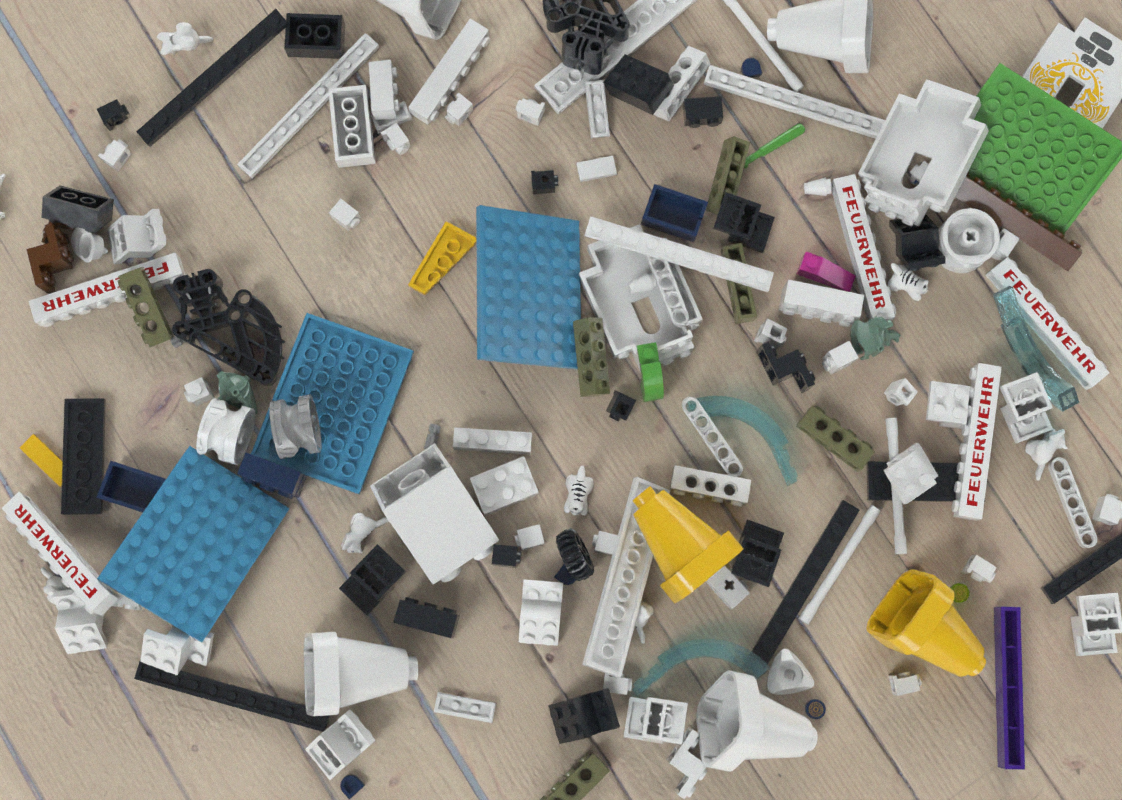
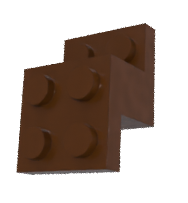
[26,223,74,294]

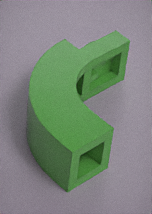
[636,342,664,402]

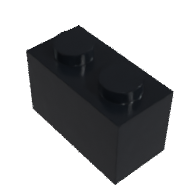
[683,96,723,128]
[492,544,521,568]

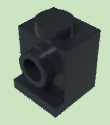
[97,99,130,131]
[531,170,559,194]
[606,390,636,422]

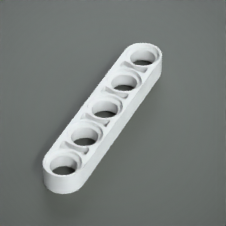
[646,255,689,327]
[682,397,743,477]
[1048,457,1097,548]

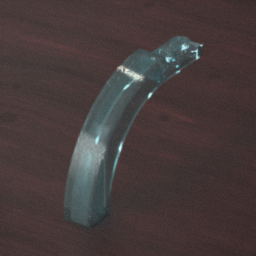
[993,286,1080,412]
[685,396,798,486]
[632,639,770,697]

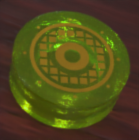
[950,583,970,603]

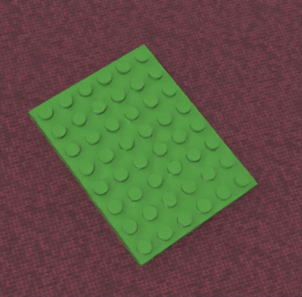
[968,63,1122,234]

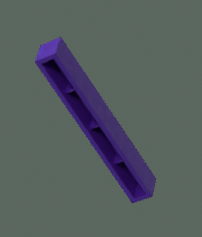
[994,607,1025,770]

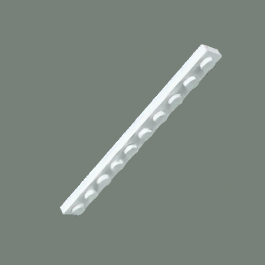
[237,33,380,178]
[704,65,885,139]
[585,217,774,292]

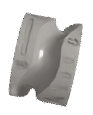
[269,394,322,459]

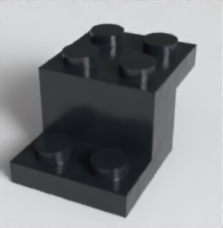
[713,192,775,253]
[889,214,945,271]
[756,341,815,393]
[731,519,784,587]
[339,544,406,616]
[548,688,620,744]

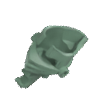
[850,316,901,360]
[216,371,258,415]

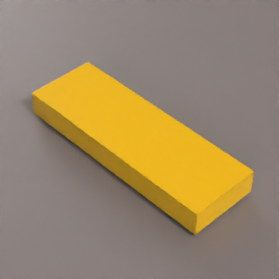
[20,434,62,487]

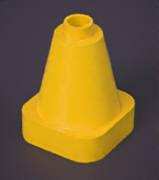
[632,486,744,604]
[866,569,986,677]

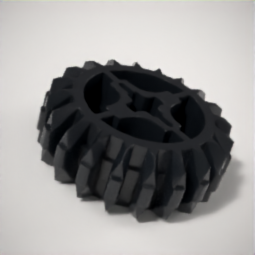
[556,528,594,581]

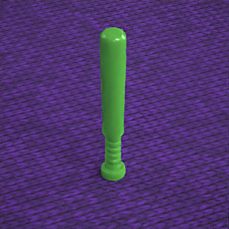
[744,123,805,169]

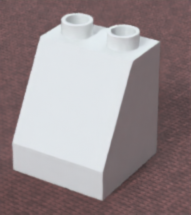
[370,443,499,584]

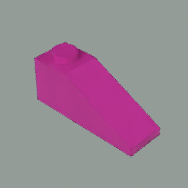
[796,252,856,292]

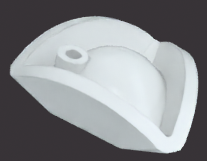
[767,649,814,695]

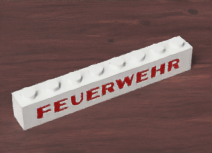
[831,174,896,321]
[28,253,186,327]
[986,257,1109,390]
[952,363,1002,521]
[2,492,119,616]

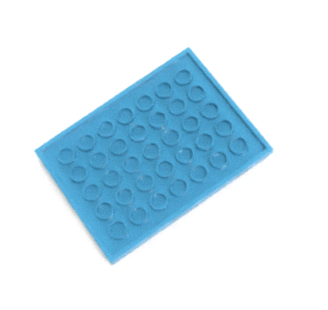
[476,205,581,369]
[251,313,414,495]
[97,446,290,643]

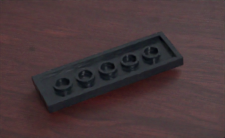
[61,398,106,515]
[867,461,985,502]

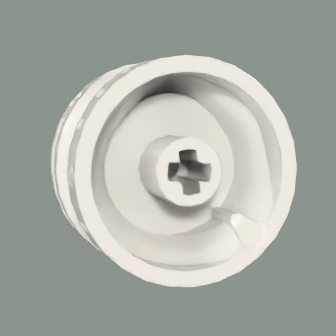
[939,208,1000,273]
[196,398,255,465]

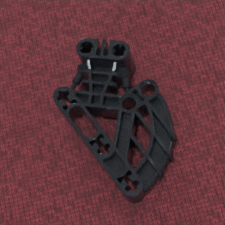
[542,0,630,75]
[172,269,285,386]

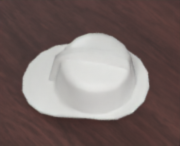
[71,227,108,263]

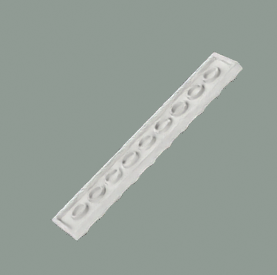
[534,0,697,115]
[582,477,670,678]

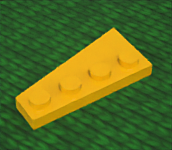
[408,221,476,295]

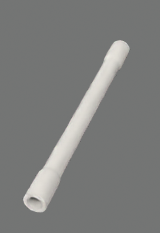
[723,0,804,92]
[885,418,907,554]
[798,505,881,625]

